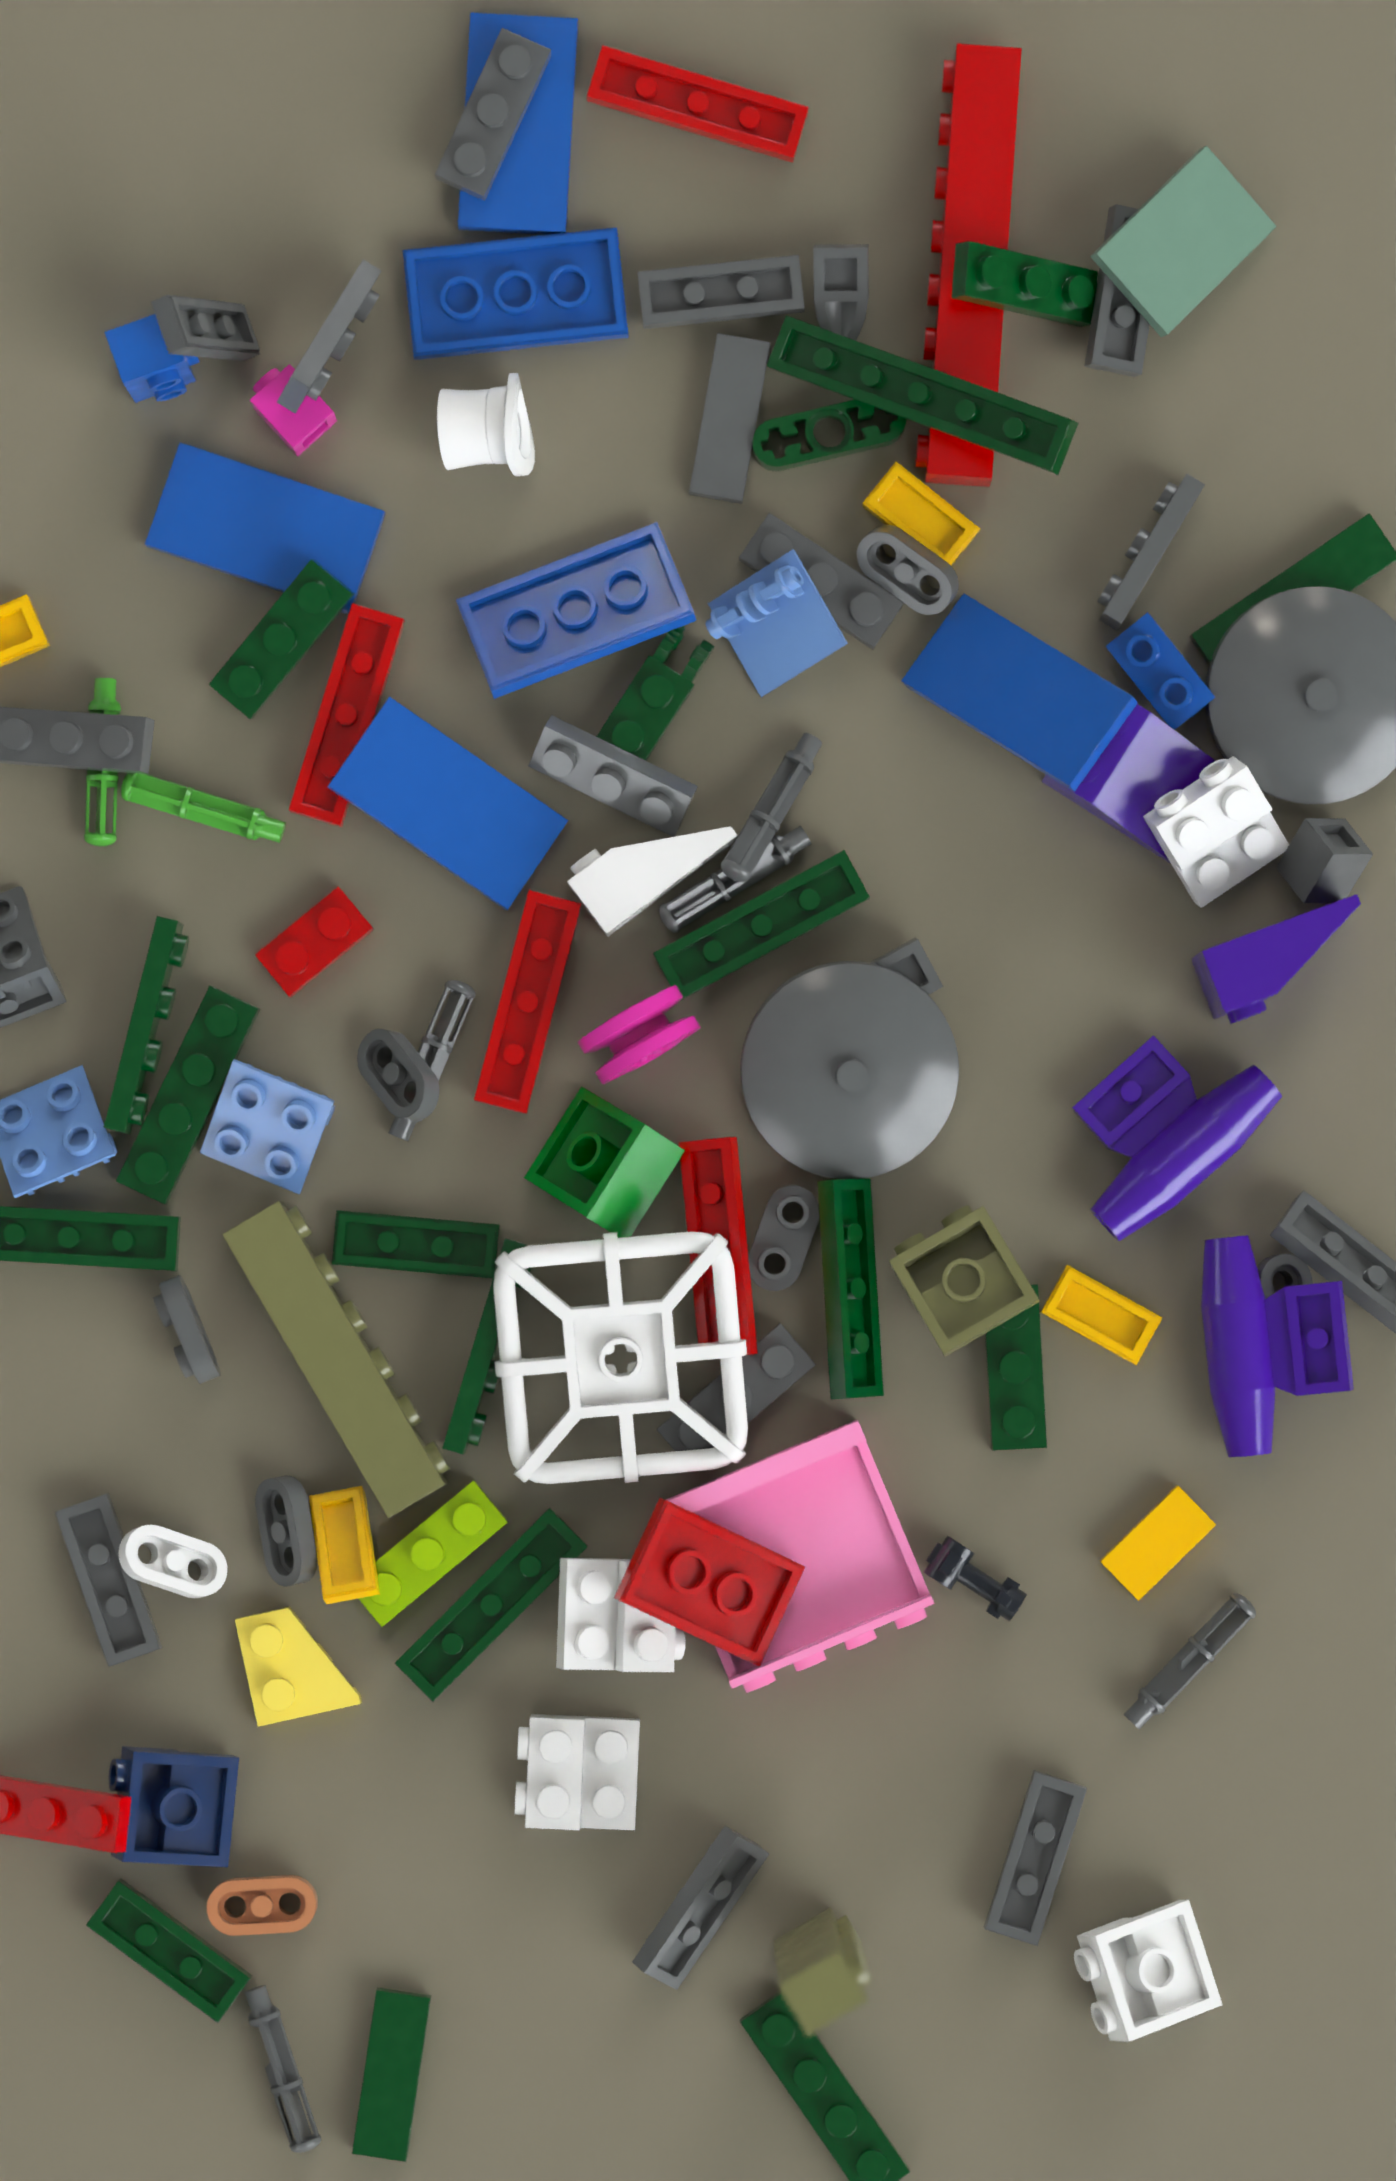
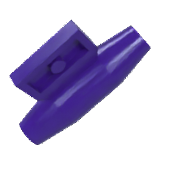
[1072,1035,1282,1241]
[1201,1235,1354,1457]

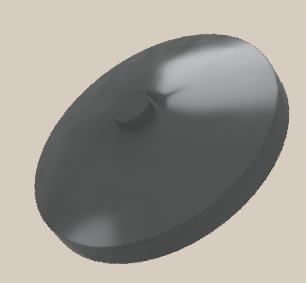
[1205,586,1396,804]
[740,961,959,1179]

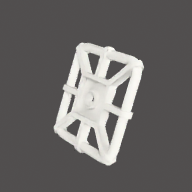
[493,1231,748,1484]

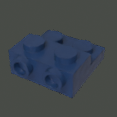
[108,1746,239,1867]

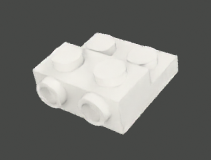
[1143,756,1289,908]
[556,1558,685,1672]
[515,1714,640,1830]
[1074,1900,1222,2042]

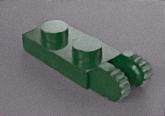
[596,626,715,761]

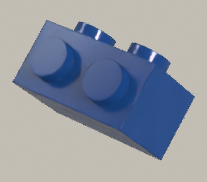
[105,314,200,403]

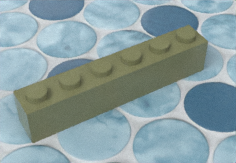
[222,1201,450,1518]
[774,1908,871,2036]

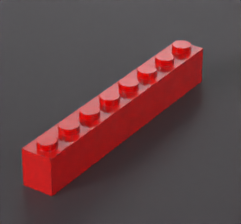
[916,43,1022,487]

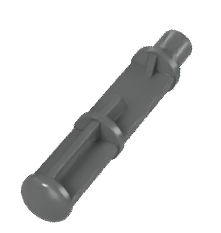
[721,733,822,882]
[659,826,812,933]
[388,980,476,1141]
[1124,1593,1256,1730]
[245,1985,321,2153]

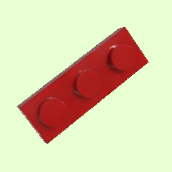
[0,1775,132,1853]

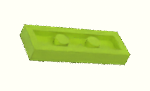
[358,1480,509,1627]

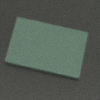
[1090,145,1277,337]

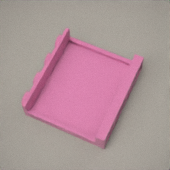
[656,1420,935,1693]

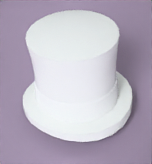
[437,373,535,476]

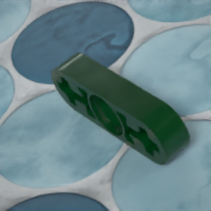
[752,400,906,471]

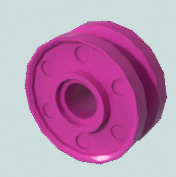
[578,985,701,1084]

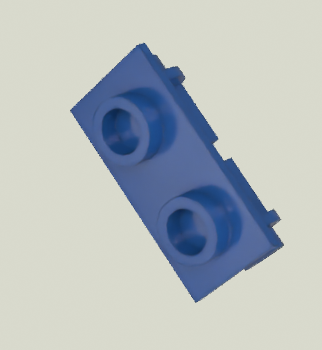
[1105,612,1215,730]

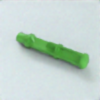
[84,678,121,846]
[121,773,286,843]

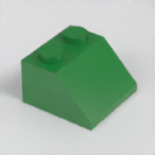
[524,1086,685,1238]

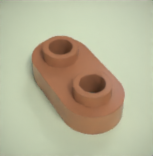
[207,1875,318,1936]

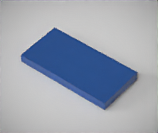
[458,12,578,235]
[402,227,629,360]
[145,442,386,614]
[456,522,697,699]
[901,593,1137,792]
[327,696,569,910]

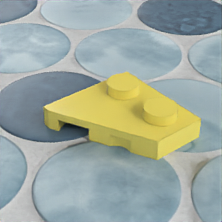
[235,1607,362,1727]

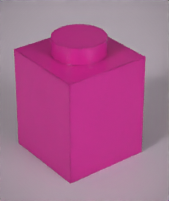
[250,364,337,457]

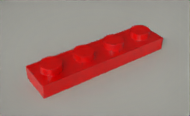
[587,45,809,163]
[288,603,405,828]
[474,890,582,1114]
[679,1137,758,1355]

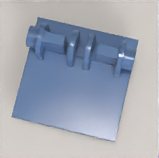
[706,549,848,697]
[200,1059,336,1194]
[0,1065,118,1198]

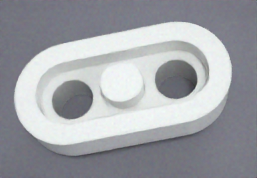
[118,1525,227,1598]

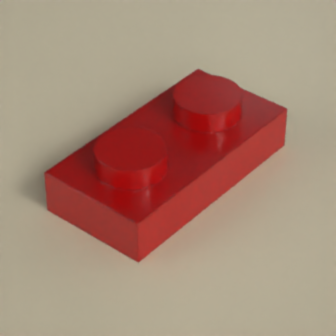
[255,886,374,998]

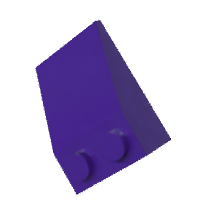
[1042,704,1215,864]
[1191,894,1361,1024]

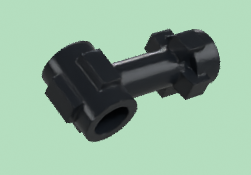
[924,1535,1027,1621]

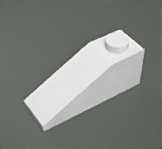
[567,826,737,937]

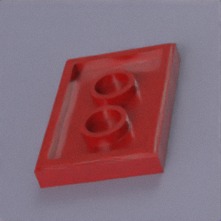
[614,1498,805,1667]

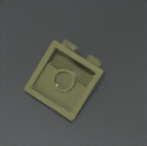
[889,1205,1039,1357]

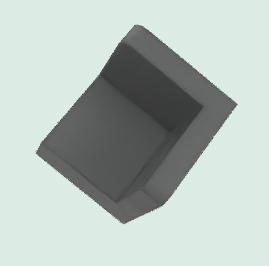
[1277,818,1373,903]

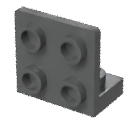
[0,886,67,1028]

